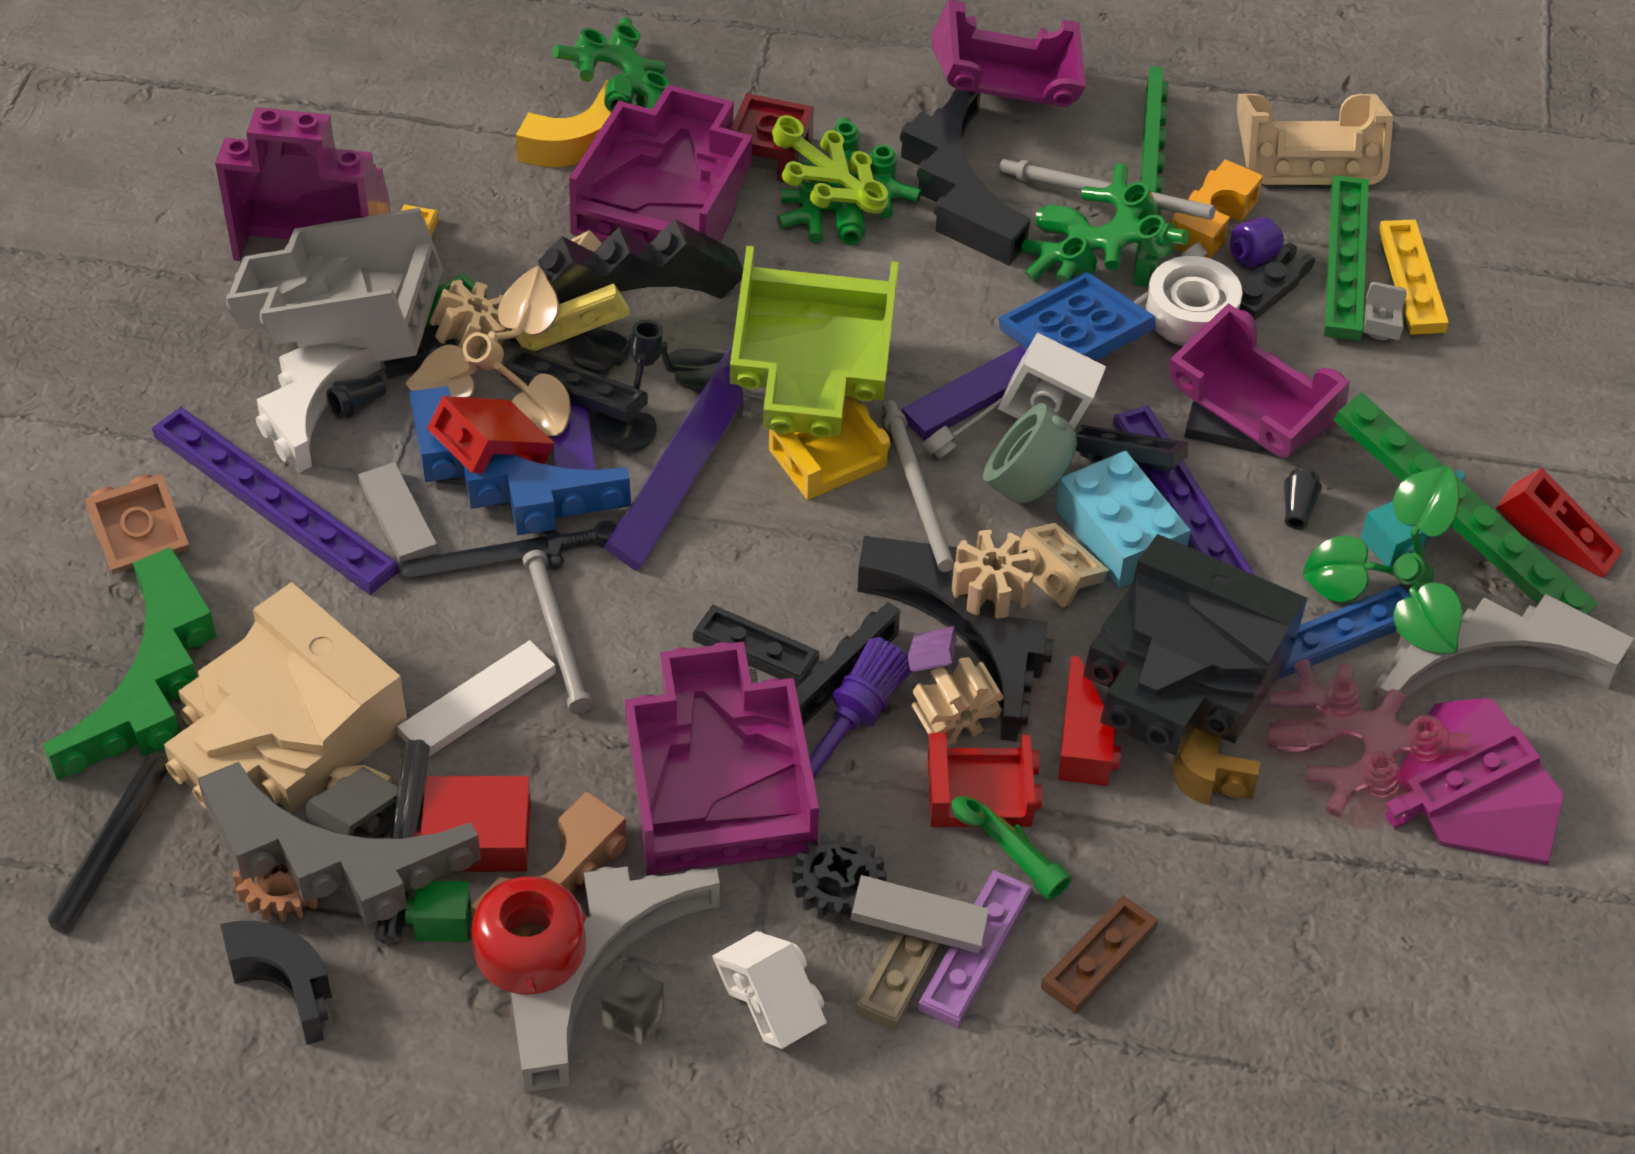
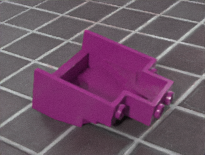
[569,85,753,243]
[215,107,391,261]
[624,642,819,876]

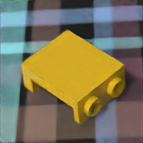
[769,396,891,501]

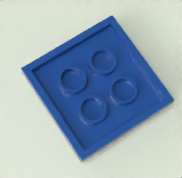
[998,272,1156,361]

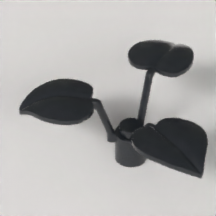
[567,320,725,451]

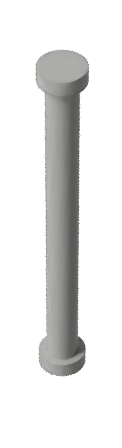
[523,550,593,714]

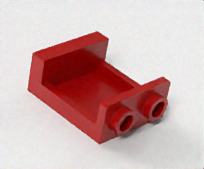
[427,396,555,473]
[927,733,1042,827]

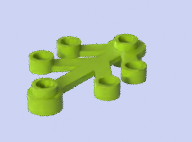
[772,115,888,213]

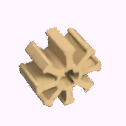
[430,280,509,349]
[952,530,1035,618]
[911,657,1004,745]

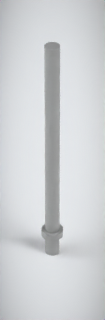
[999,159,1216,220]
[882,400,954,572]

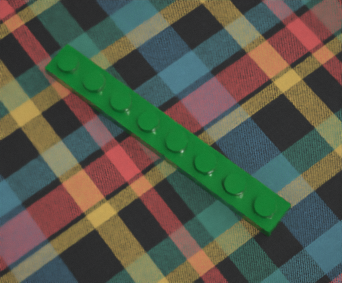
[1133,66,1169,287]
[1333,392,1598,615]

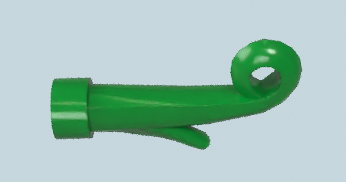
[951,796,1073,901]

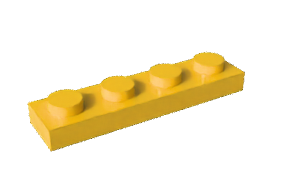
[1378,219,1449,335]

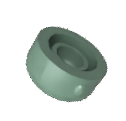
[983,403,1077,503]

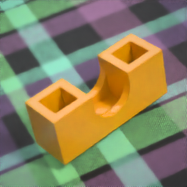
[1171,159,1263,259]

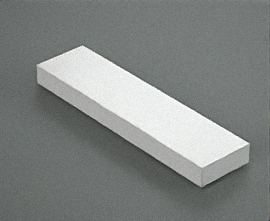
[397,640,556,757]

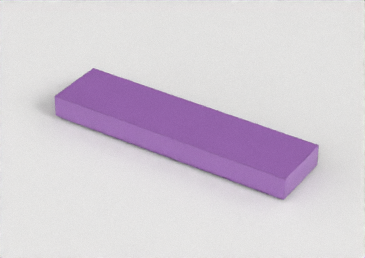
[918,870,1033,1029]

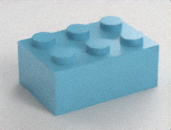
[1055,451,1191,589]

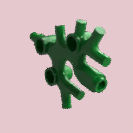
[552,17,670,112]
[777,117,922,245]
[1022,163,1189,283]

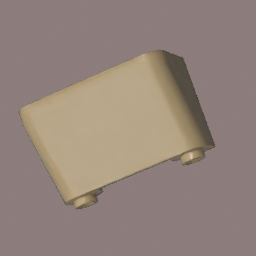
[1237,94,1394,185]

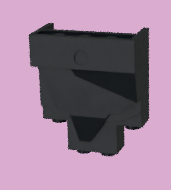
[1083,534,1308,757]

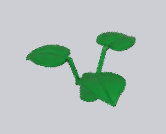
[1303,466,1462,654]

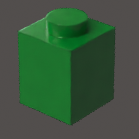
[405,881,472,943]

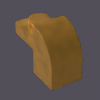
[1172,727,1261,805]

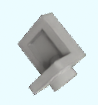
[1363,282,1407,340]

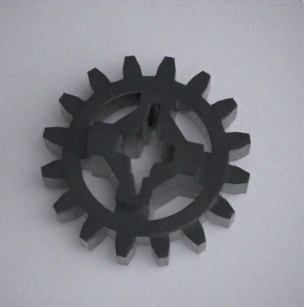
[792,832,887,923]

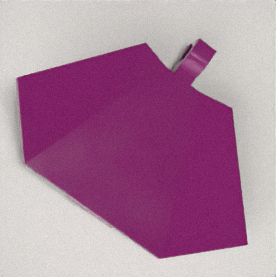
[1386,698,1564,865]

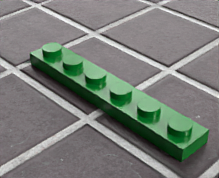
[1323,175,1369,341]

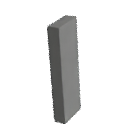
[358,462,438,564]
[850,875,989,953]

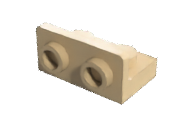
[1018,523,1109,607]

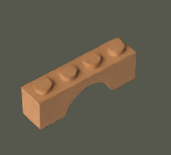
[471,791,627,937]

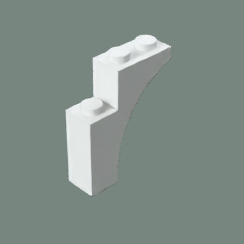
[256,343,382,473]

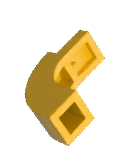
[516,80,611,167]

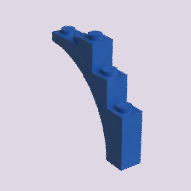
[409,386,631,536]

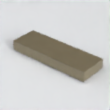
[856,932,942,1030]

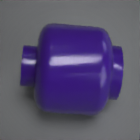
[1230,217,1284,268]

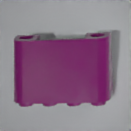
[1170,303,1350,458]

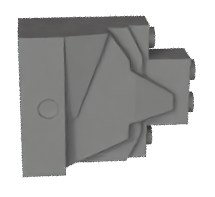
[226,208,443,362]

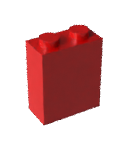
[413,776,531,872]

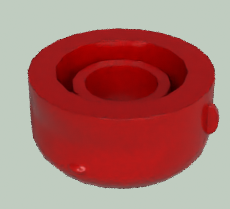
[472,876,586,995]

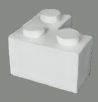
[712,931,827,1049]

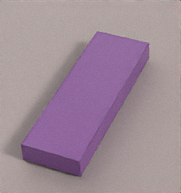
[908,626,957,672]

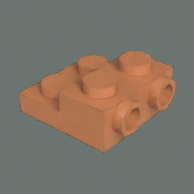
[85,474,190,575]

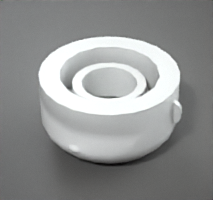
[1146,256,1242,346]

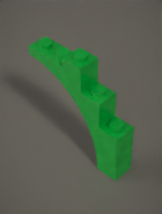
[42,547,216,780]

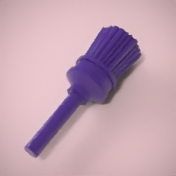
[809,637,913,779]

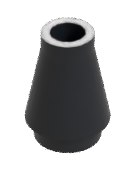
[326,374,386,417]
[1283,469,1322,529]

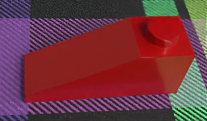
[1496,467,1623,577]
[1058,656,1121,786]

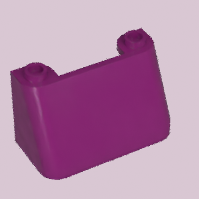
[931,0,1086,107]

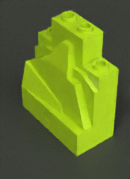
[730,246,899,438]

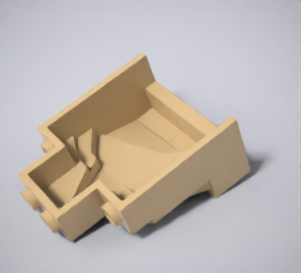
[164,582,407,813]

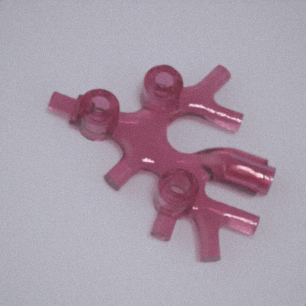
[1268,659,1470,817]

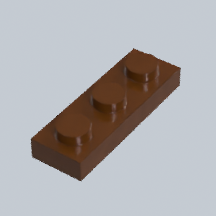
[1041,895,1158,1014]

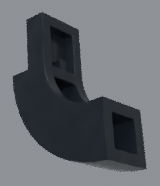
[220,921,332,1045]

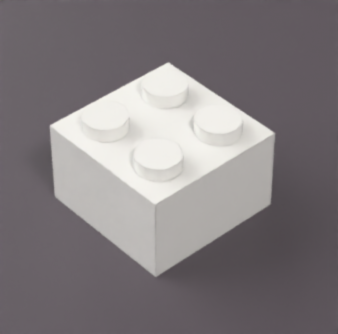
[998,333,1106,429]

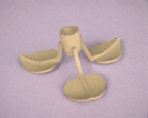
[406,266,571,437]

